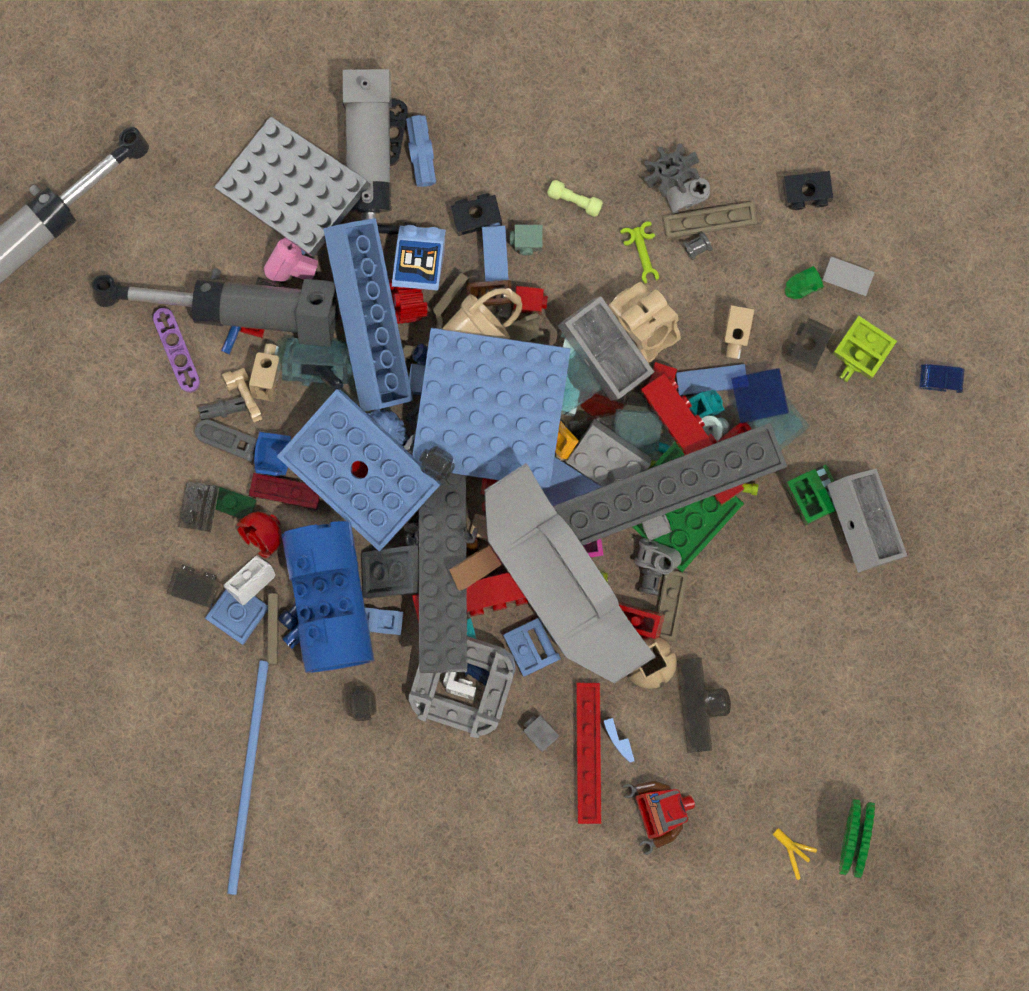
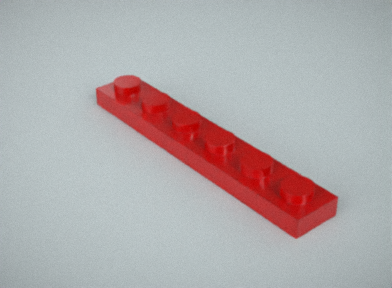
[576,683,601,824]

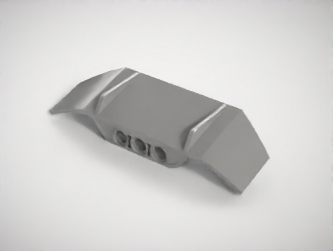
[485,463,655,683]

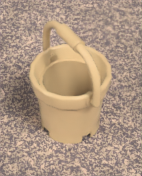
[442,288,522,339]

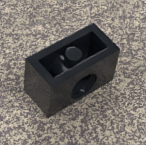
[782,171,833,210]
[451,193,502,236]

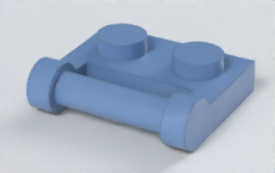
[503,618,561,677]

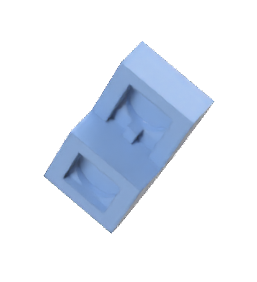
[365,608,404,635]
[603,718,634,763]

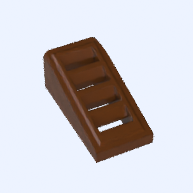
[467,280,511,307]

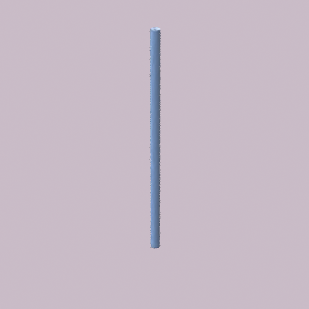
[227,661,269,895]

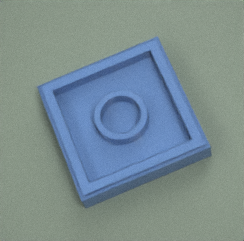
[205,589,268,645]

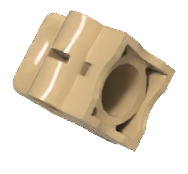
[608,282,681,363]

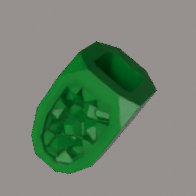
[784,266,824,299]

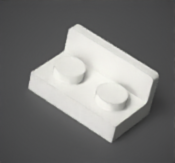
[443,672,476,700]

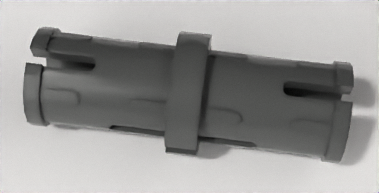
[198,397,247,421]

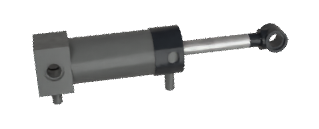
[92,268,339,347]

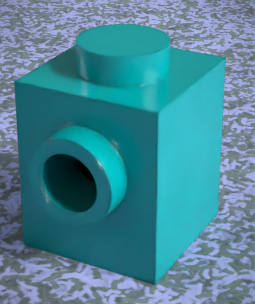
[689,390,725,419]

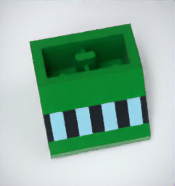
[785,465,836,526]

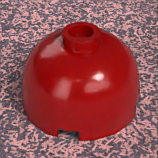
[237,512,282,558]

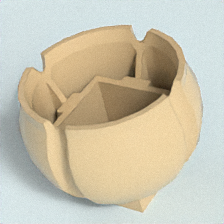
[629,636,677,689]

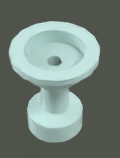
[702,416,729,441]

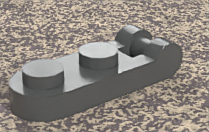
[195,419,257,462]

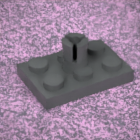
[362,545,419,599]

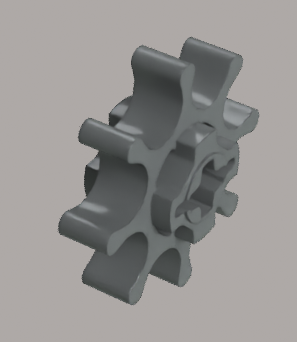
[644,143,700,197]

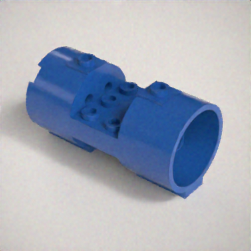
[282,521,375,673]

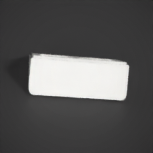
[223,555,276,605]

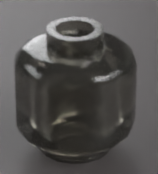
[419,446,455,481]
[345,686,377,721]

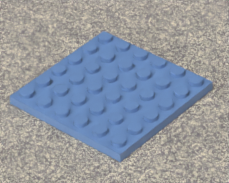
[413,328,571,487]

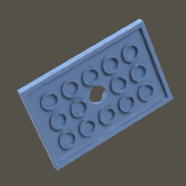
[277,389,442,552]

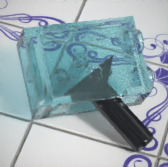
[282,338,353,391]

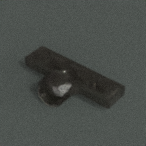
[677,657,731,753]

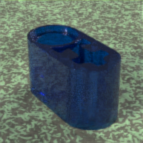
[919,364,965,393]

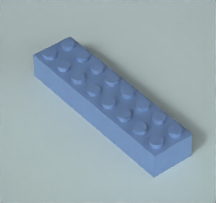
[323,218,413,411]

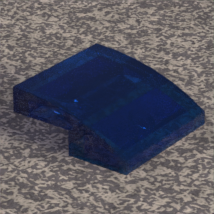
[731,368,789,424]

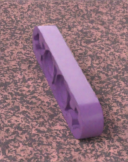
[153,308,200,393]

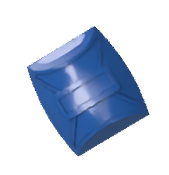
[254,432,291,476]

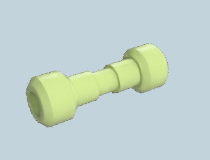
[547,180,603,217]

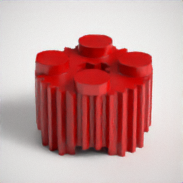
[388,278,428,324]

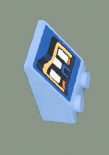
[392,225,446,290]

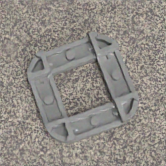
[409,636,515,738]

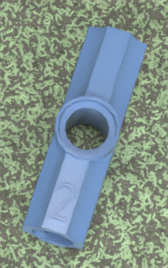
[406,115,436,187]

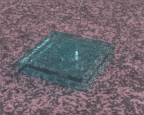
[613,409,662,459]

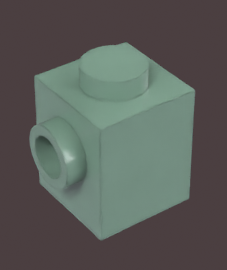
[510,225,542,255]

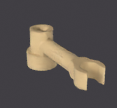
[222,368,262,422]

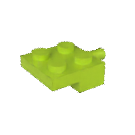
[832,316,897,382]

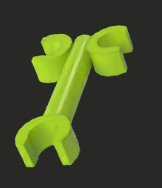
[620,222,659,284]

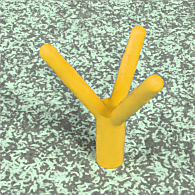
[773,828,817,880]

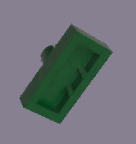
[205,485,257,519]

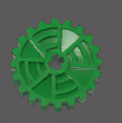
[839,799,875,879]

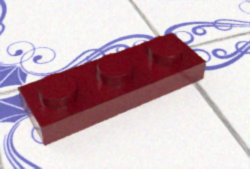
[249,473,320,510]

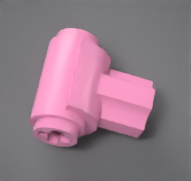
[264,238,318,281]

